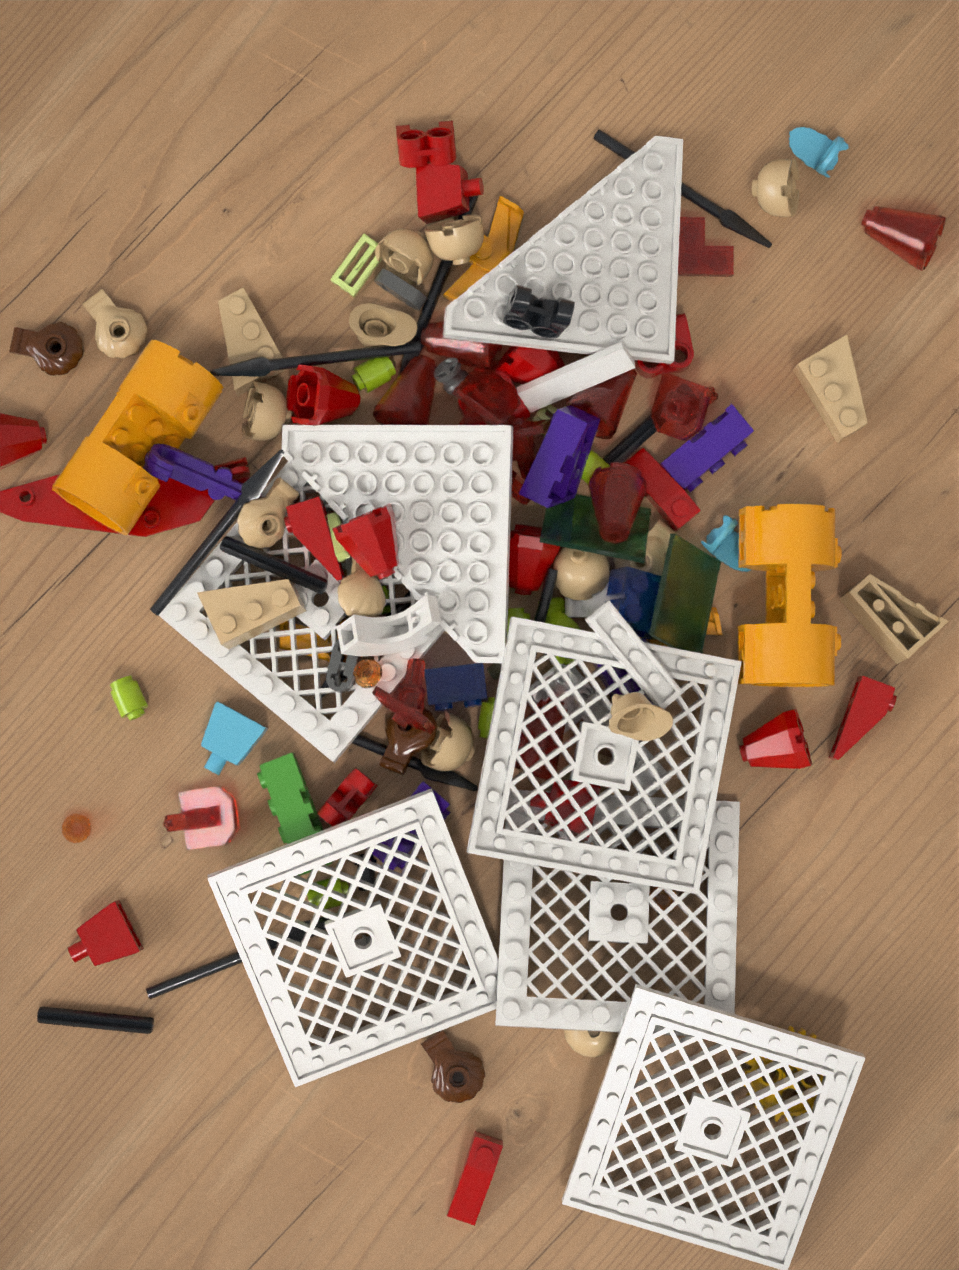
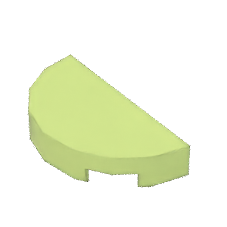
[327,512,351,562]

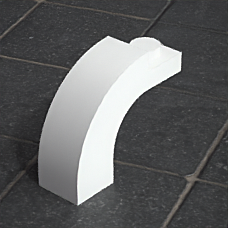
[337,595,441,656]

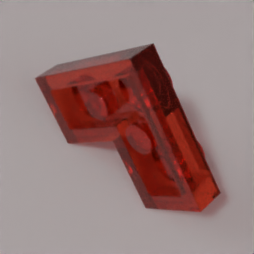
[678,217,734,277]

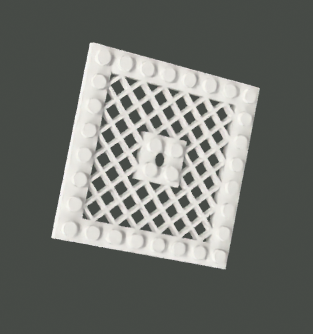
[159,461,445,763]
[466,617,742,894]
[208,788,499,1087]
[495,789,740,1036]
[562,984,865,1270]

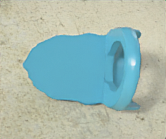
[789,127,849,178]
[701,515,751,572]

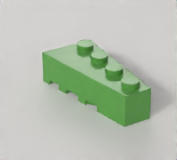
[257,753,336,876]

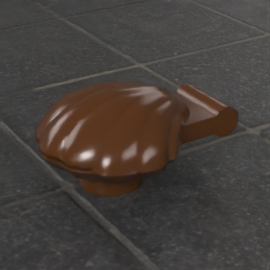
[9,322,83,376]
[379,703,437,776]
[421,1030,485,1103]

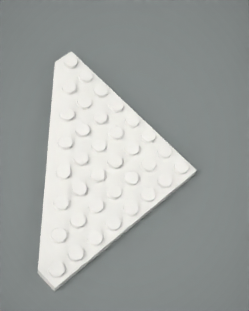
[443,136,683,364]
[282,425,513,663]

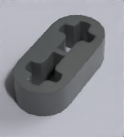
[374,268,427,311]
[326,639,361,693]

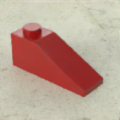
[621,448,701,532]
[284,496,345,584]
[829,676,897,760]
[447,1131,503,1226]

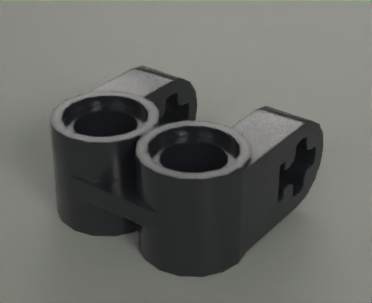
[503,284,575,338]

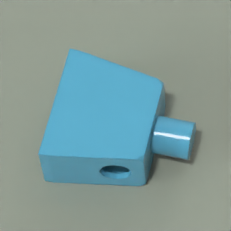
[201,701,268,775]

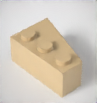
[218,287,287,396]
[793,335,868,443]
[839,574,949,664]
[197,579,307,650]

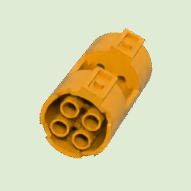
[52,340,224,535]
[738,504,842,687]

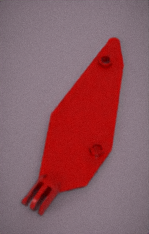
[0,457,251,537]

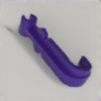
[143,444,263,500]

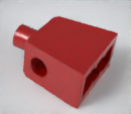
[416,163,484,224]
[529,780,601,841]
[68,900,144,966]

